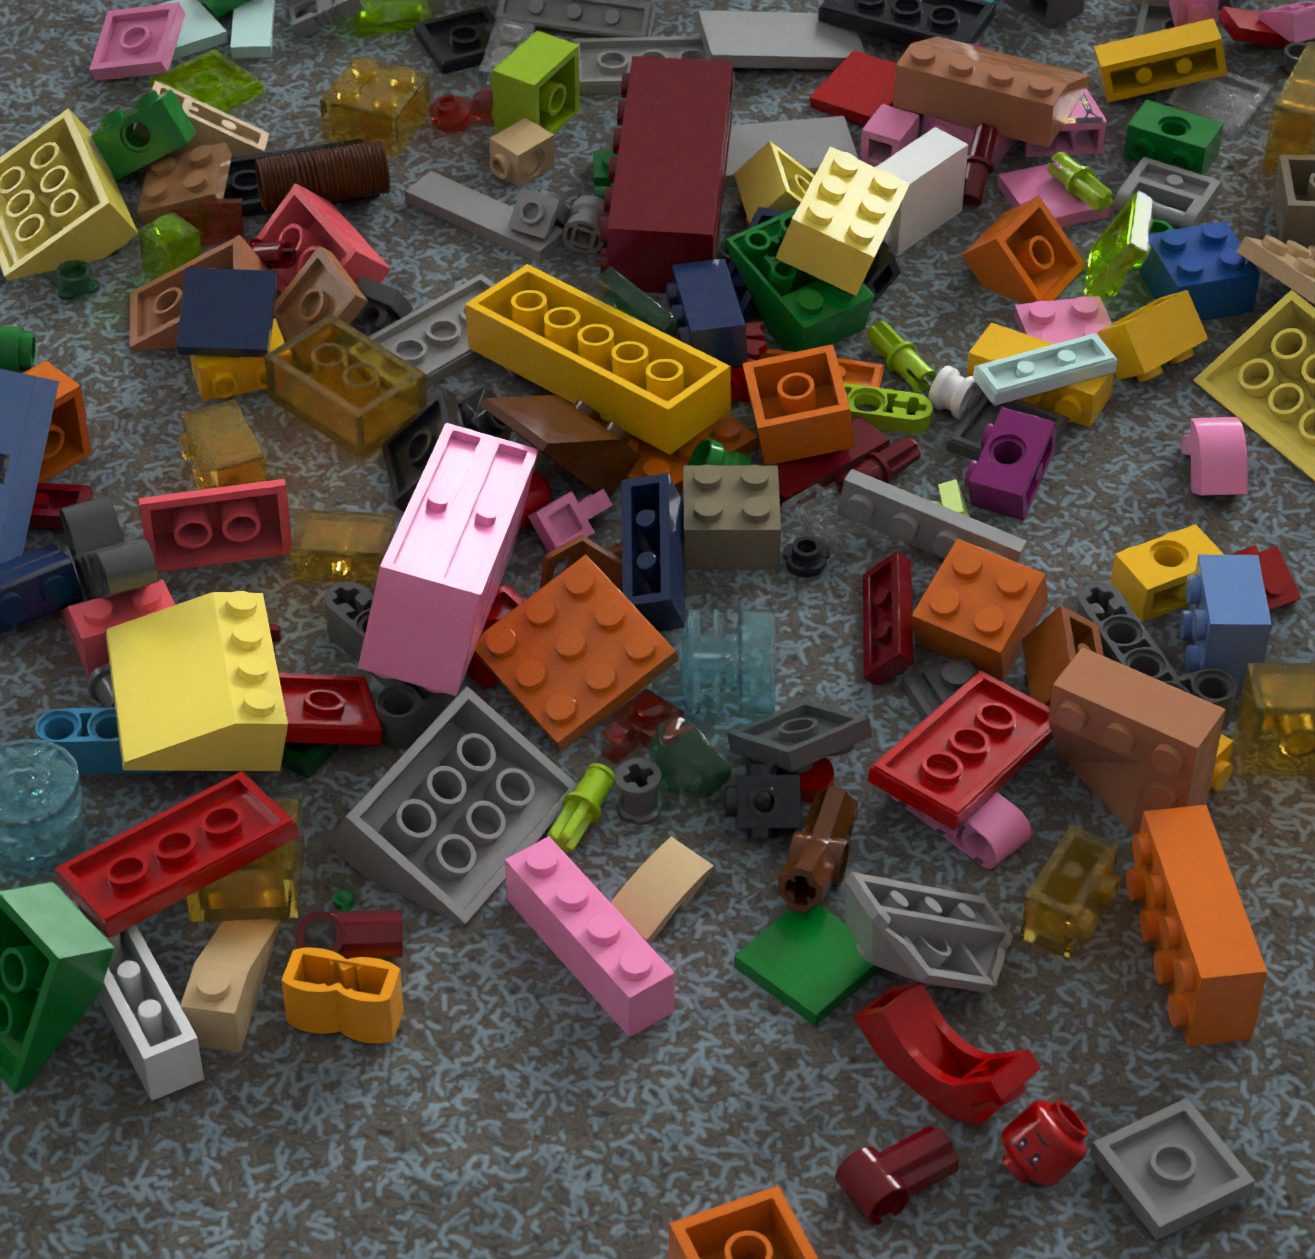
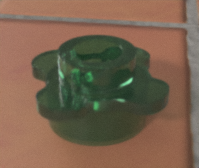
[50,260,100,300]

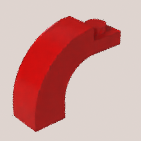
[853,982,1041,1124]

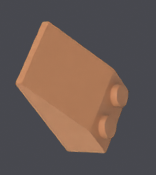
[129,235,269,351]

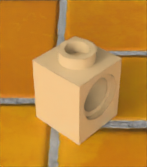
[489,118,555,187]

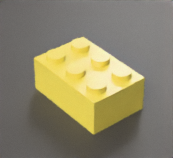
[775,147,910,296]

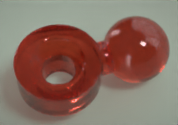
[429,88,493,133]

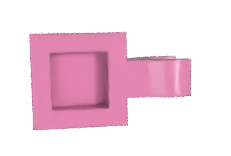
[528,489,613,553]

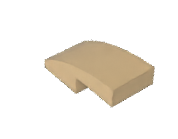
[610,837,715,945]

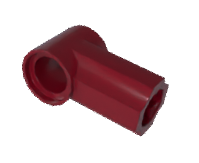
[295,910,403,959]
[835,1126,959,1226]

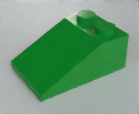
[0,882,115,1093]

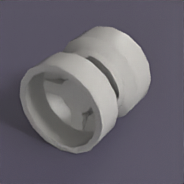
[563,195,609,254]

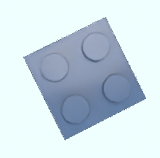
[1179,554,1272,693]

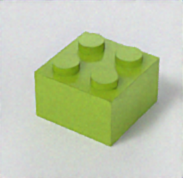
[490,30,580,135]

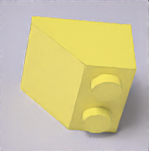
[734,141,815,226]

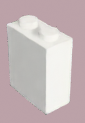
[875,127,968,256]

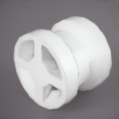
[928,366,982,421]

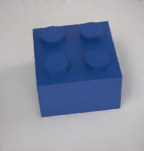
[1139,221,1260,321]

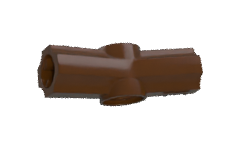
[777,786,859,913]

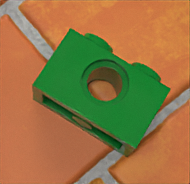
[91,89,197,180]
[1123,100,1224,175]

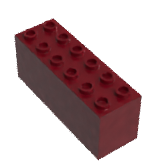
[600,56,733,294]

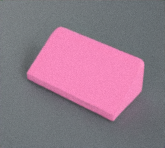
[1259,1,1315,43]

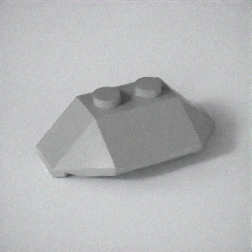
[844,872,1013,993]

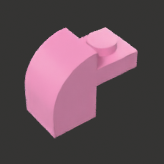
[1180,417,1248,495]

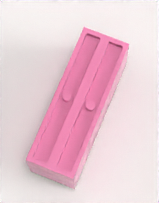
[358,423,539,696]

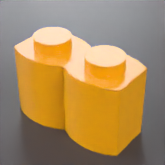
[281,948,404,1044]

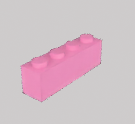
[505,836,675,1037]

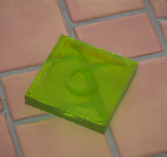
[150,49,264,112]

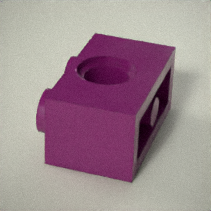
[964,407,1056,521]

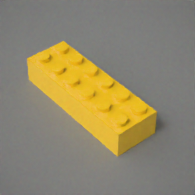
[465,264,731,455]

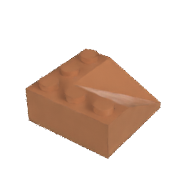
[1048,647,1226,834]

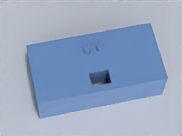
[0,369,59,564]

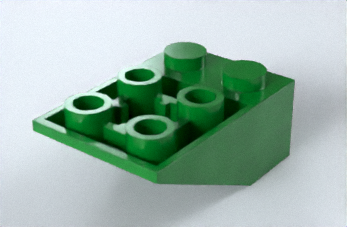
[725,208,875,352]

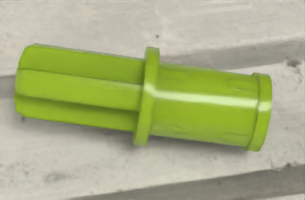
[1047,151,1113,212]
[866,321,937,393]
[547,763,616,853]

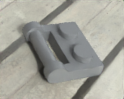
[1113,157,1221,229]

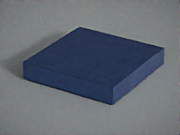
[176,268,278,358]

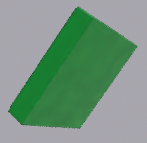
[734,904,882,1026]

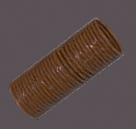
[255,140,391,213]

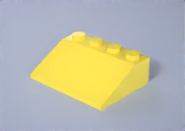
[0,108,138,280]
[1193,290,1315,482]
[106,591,288,771]

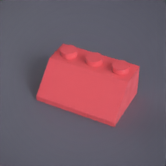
[256,183,391,294]
[138,479,293,572]

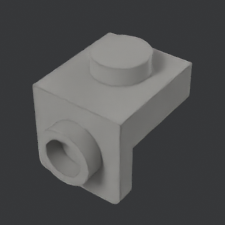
[508,188,571,241]

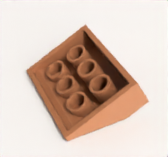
[893,36,1091,148]

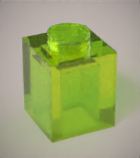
[137,211,202,278]

